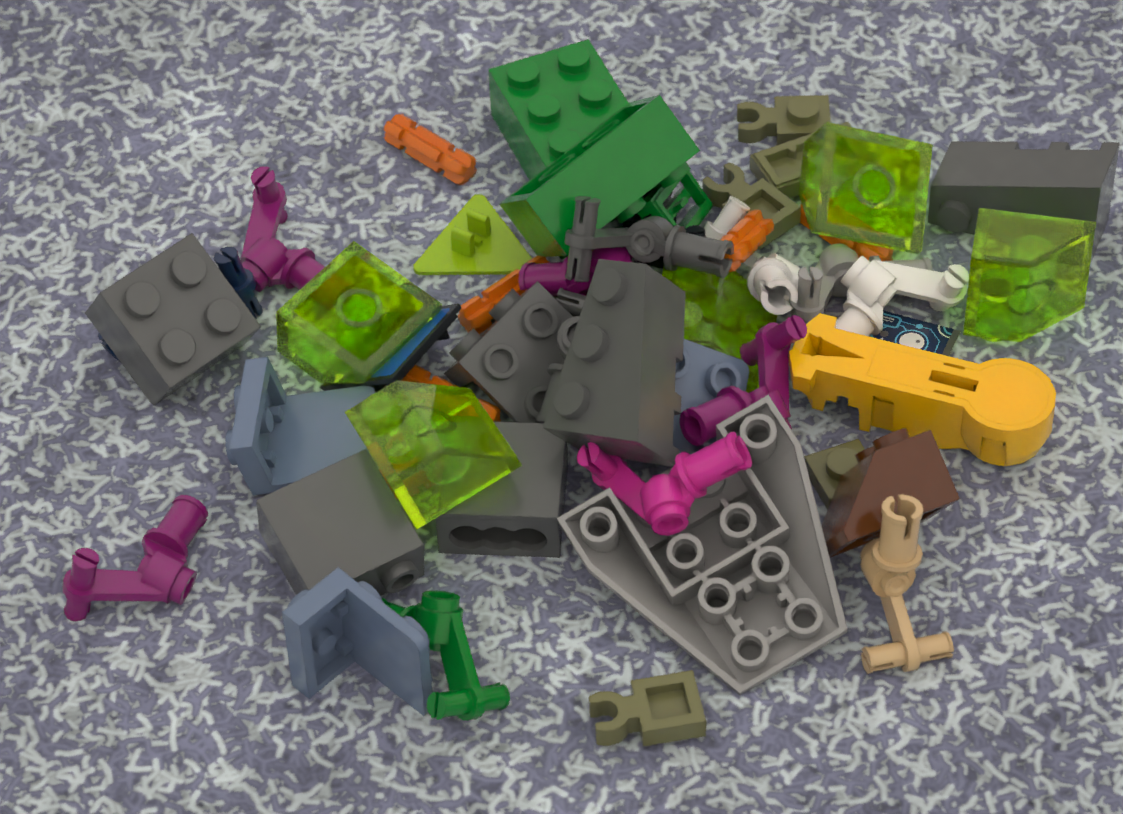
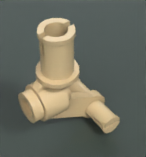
[860,494,954,674]

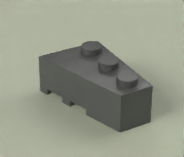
[928,141,1120,266]
[543,259,685,467]

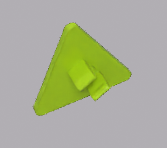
[413,194,532,275]

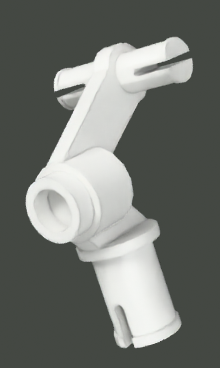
[704,196,800,315]
[836,255,969,336]

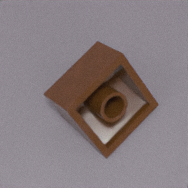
[821,428,960,558]

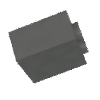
[435,420,568,558]
[256,449,424,596]

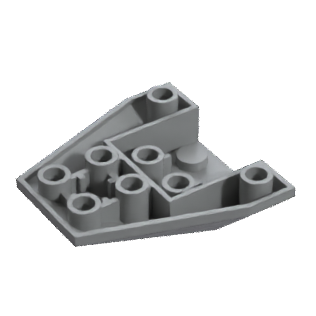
[557,395,848,695]

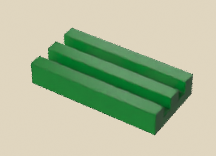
[638,171,713,228]

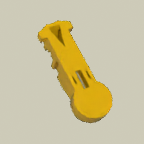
[789,313,1056,466]

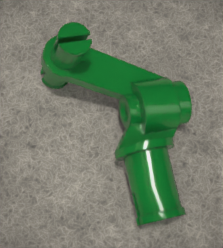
[382,591,510,721]

